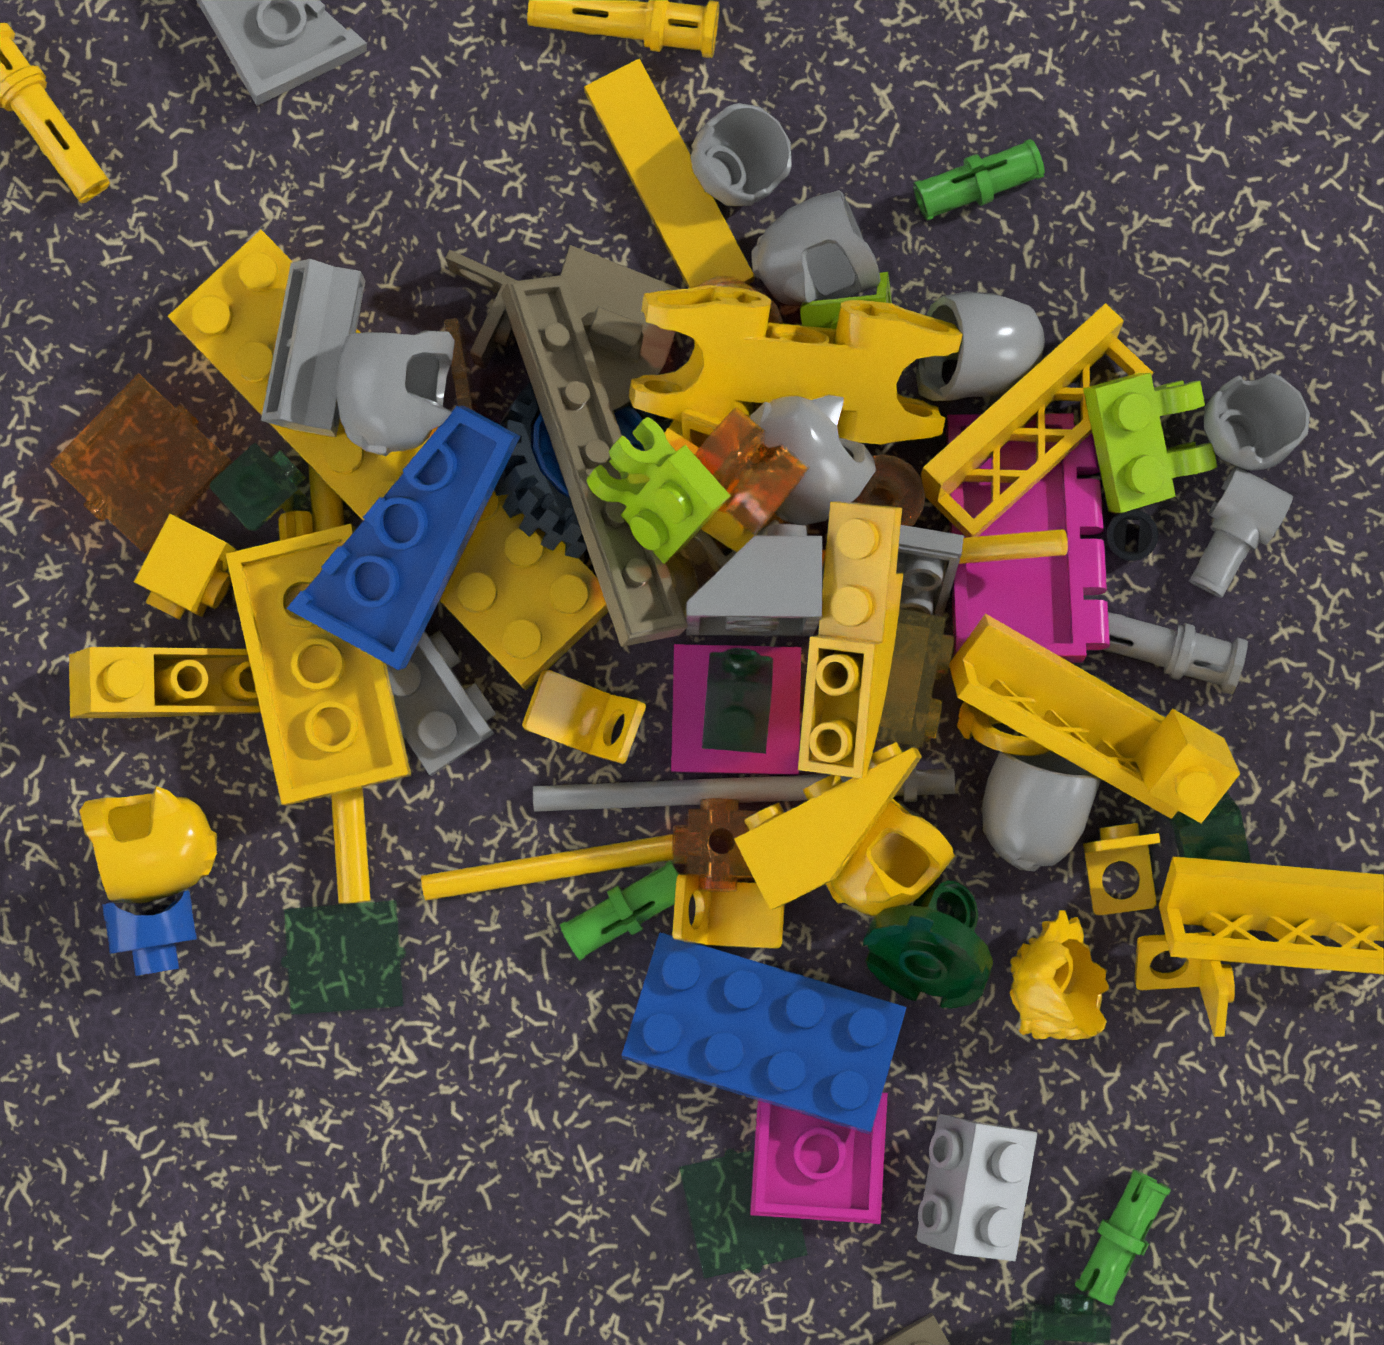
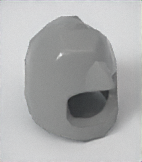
[752,190,881,306]
[916,291,1045,406]
[336,330,455,456]
[740,395,876,525]
[982,750,1101,871]

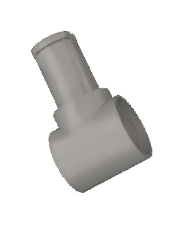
[1189,466,1293,598]

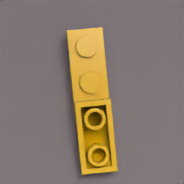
[798,501,903,779]

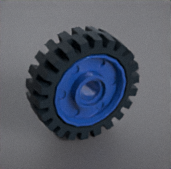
[494,383,672,560]

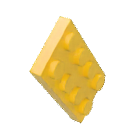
[226,524,411,806]

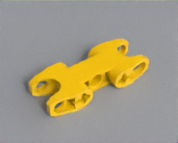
[629,285,962,445]

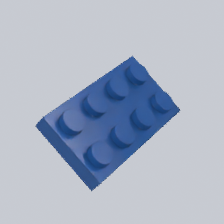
[621,932,907,1134]

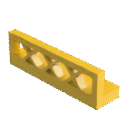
[918,303,1153,537]
[949,613,1178,819]
[1159,856,1384,975]

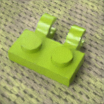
[1083,373,1217,513]
[586,417,731,564]

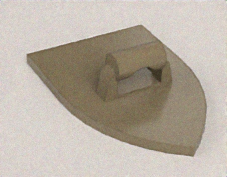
[560,245,680,413]

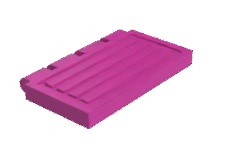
[946,413,1110,663]

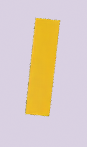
[584,58,755,288]

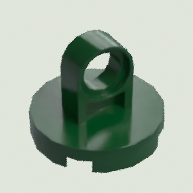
[863,880,993,1009]

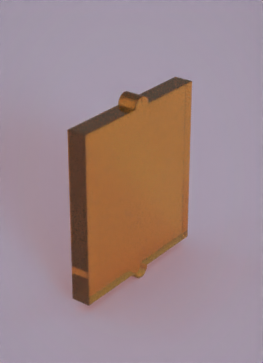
[444,318,478,413]

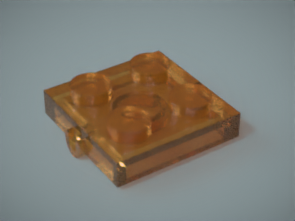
[50,373,233,554]

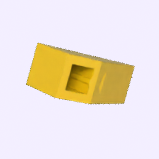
[69,647,261,718]
[734,742,922,910]

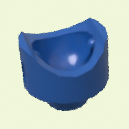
[102,890,197,976]

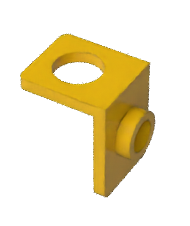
[522,670,646,764]
[1083,823,1160,915]
[672,874,785,949]
[1134,932,1235,1037]

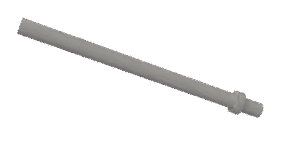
[533,766,955,812]

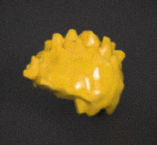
[1010,910,1109,1040]

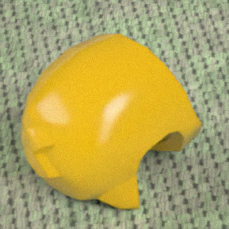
[79,786,217,903]
[826,799,955,916]

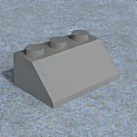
[686,524,822,636]

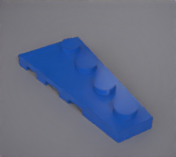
[286,406,521,670]

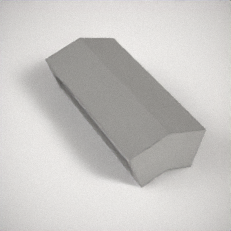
[261,259,366,437]

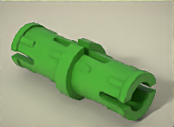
[913,139,1045,221]
[559,860,679,960]
[1075,1169,1171,1306]

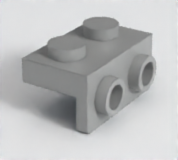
[917,1114,1037,1261]

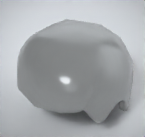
[690,103,792,206]
[1204,373,1310,471]

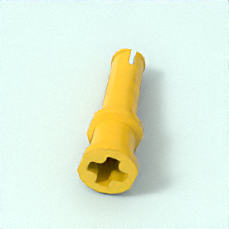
[527,0,719,58]
[0,23,110,203]

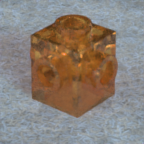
[672,798,759,892]

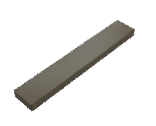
[501,275,688,647]

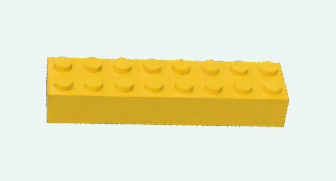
[167,229,609,691]

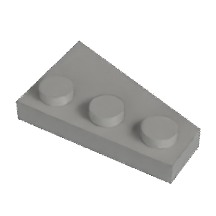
[196,0,367,106]

